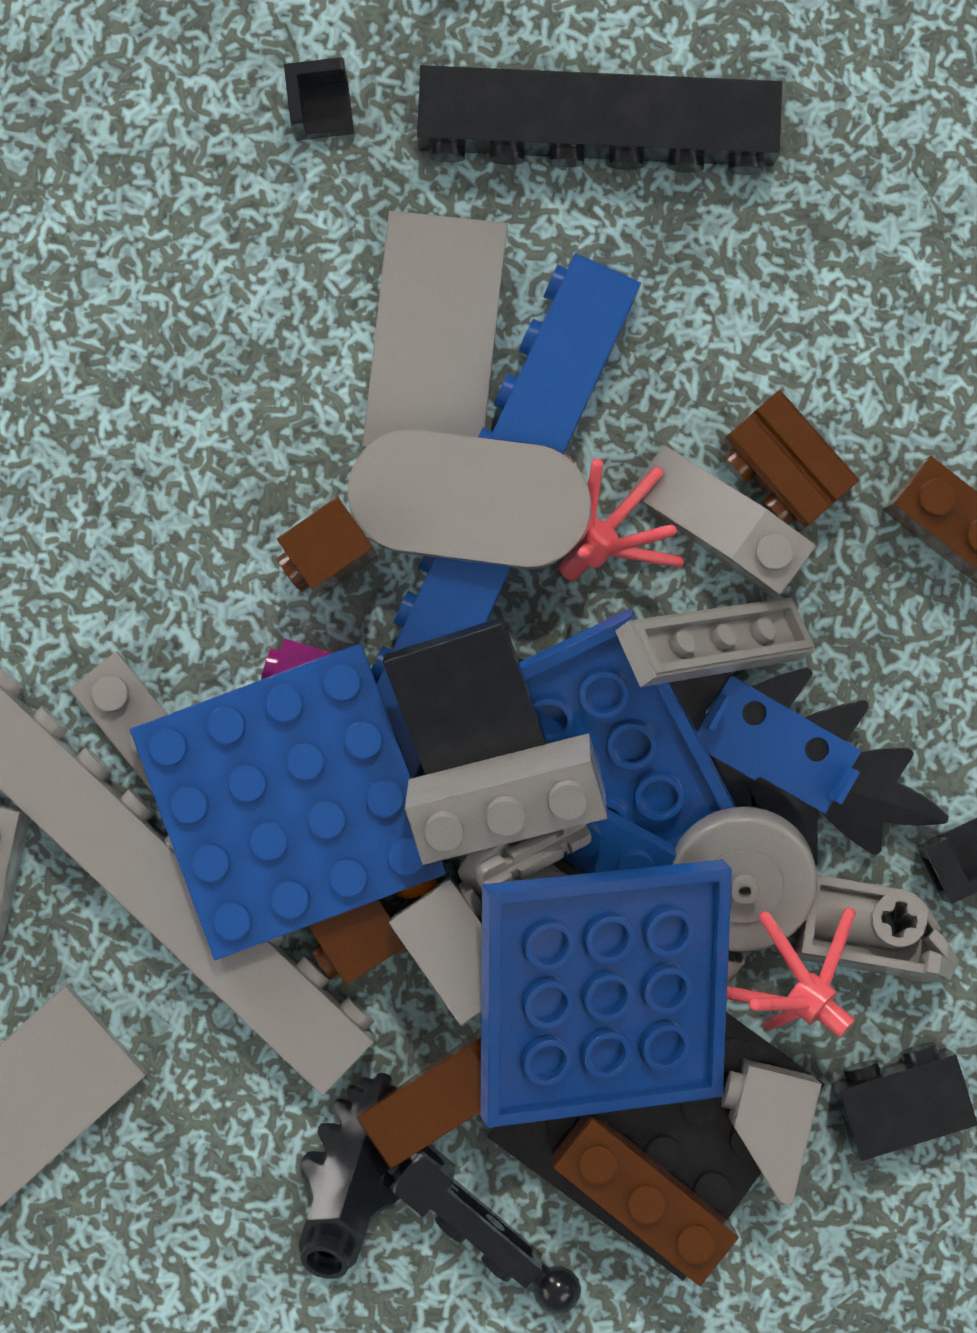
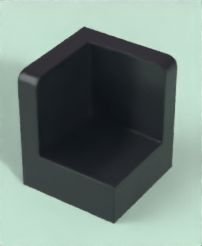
[284,57,355,141]
[916,818,977,904]

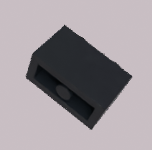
[831,1042,977,1161]

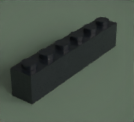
[417,65,783,175]

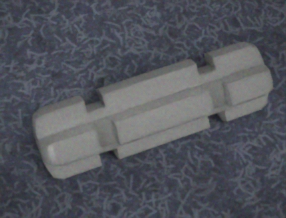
[474,824,591,889]

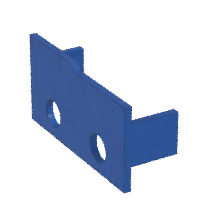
[697,675,861,814]

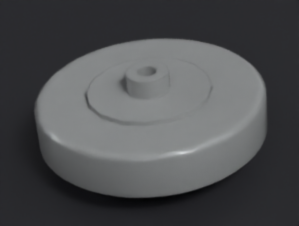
[673,807,818,952]

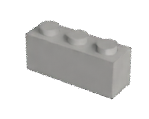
[405,733,607,865]

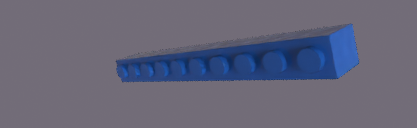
[371,253,641,778]

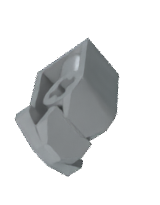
[794,875,959,982]

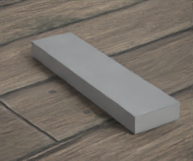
[615,597,816,688]

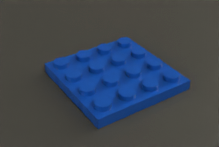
[519,608,737,846]
[130,643,447,961]
[481,859,732,1128]

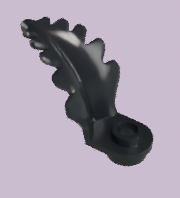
[299,1073,402,1279]

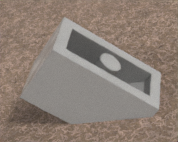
[722,1058,822,1206]

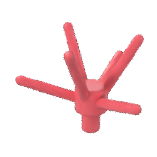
[558,456,684,582]
[727,907,856,1038]

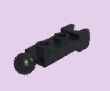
[390,1144,581,1314]

